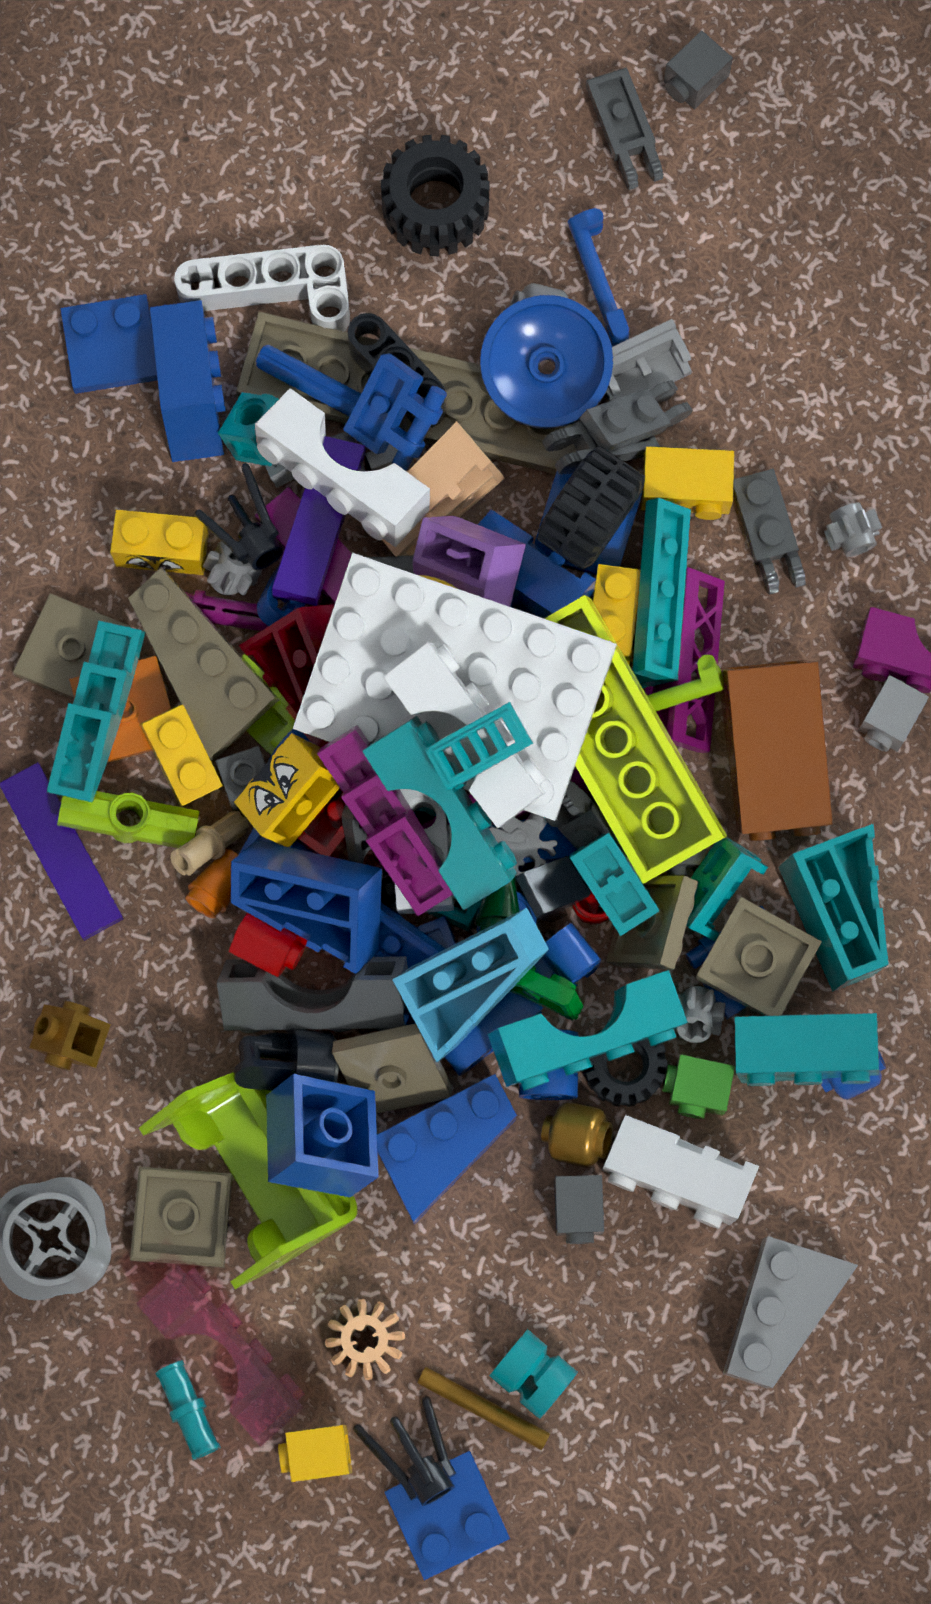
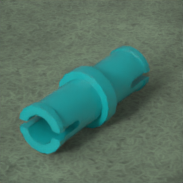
[155,1360,221,1460]

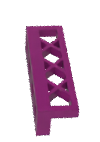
[645,567,725,753]

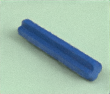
[256,345,361,417]

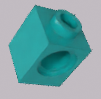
[218,392,279,467]

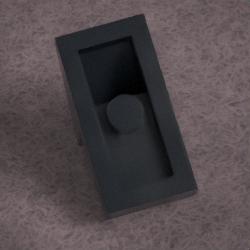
[516,856,591,923]

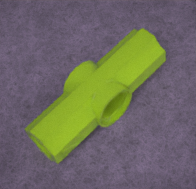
[57,791,199,848]

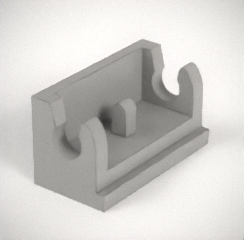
[605,319,692,401]

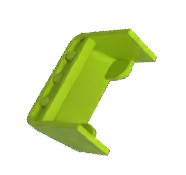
[139,1072,358,1290]

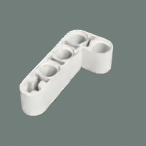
[174,245,350,332]

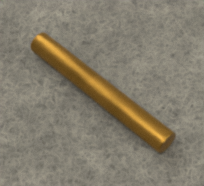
[417,1367,550,1451]

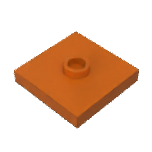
[69,656,171,763]

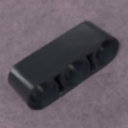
[348,313,446,428]

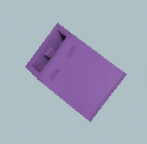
[413,516,526,607]

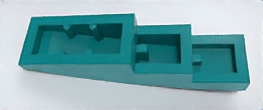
[47,621,145,803]

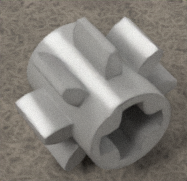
[824,502,882,557]
[203,541,262,595]
[677,986,726,1043]

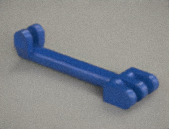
[567,208,629,347]

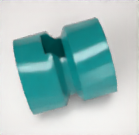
[489,1329,578,1419]

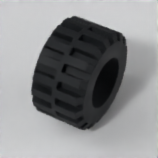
[381,134,490,257]
[537,446,645,570]

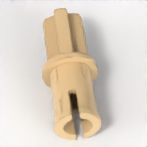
[170,811,249,876]

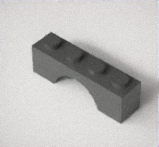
[217,956,410,1033]

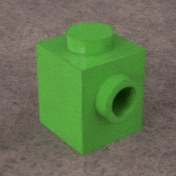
[663,1055,735,1119]

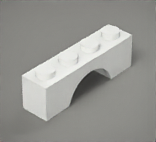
[255,388,430,547]
[383,642,546,828]

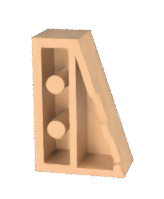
[382,421,505,557]

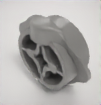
[0,1177,111,1300]

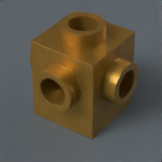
[29,1001,111,1071]

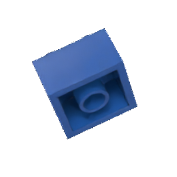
[266,1074,379,1197]

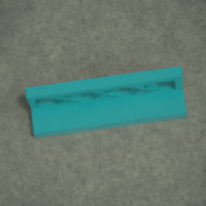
[633,498,691,688]

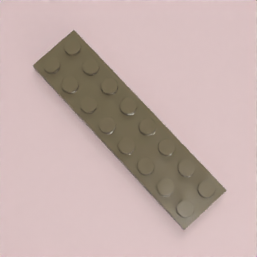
[236,312,581,475]

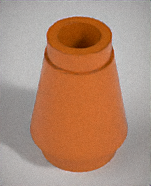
[185,849,238,919]

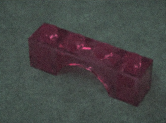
[136,1265,305,1447]

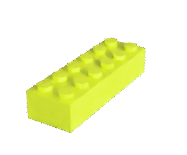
[545,595,727,884]

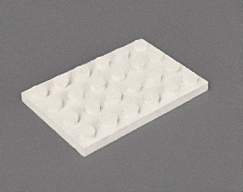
[293,553,617,821]

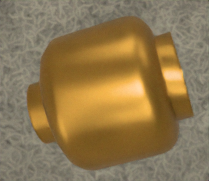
[541,1102,613,1167]

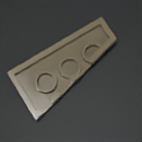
[128,568,280,761]

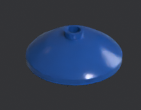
[480,295,613,429]

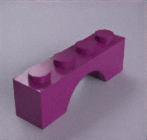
[852,607,931,693]

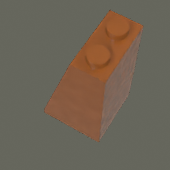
[720,660,833,841]

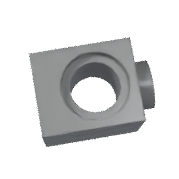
[858,675,929,752]

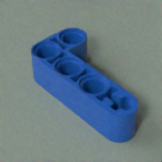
[444,923,601,1076]

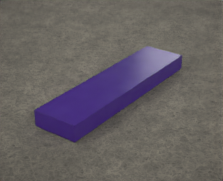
[272,436,365,606]
[0,762,124,941]

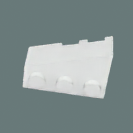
[602,1115,759,1229]

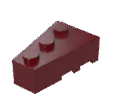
[239,604,334,748]

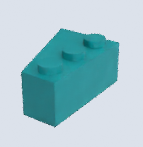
[778,823,889,992]
[735,1013,879,1086]

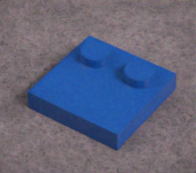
[60,294,158,394]
[385,1451,510,1580]

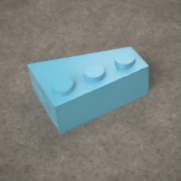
[392,908,549,1062]

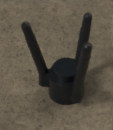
[195,463,283,570]
[353,1396,457,1506]

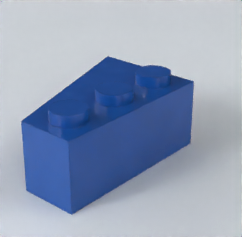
[150,300,226,462]
[478,509,596,619]
[231,840,382,974]
[377,1074,517,1225]

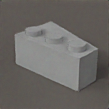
[723,1236,858,1389]

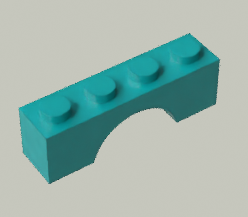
[362,716,517,910]
[488,970,688,1091]

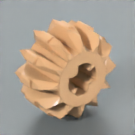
[325,1299,405,1380]

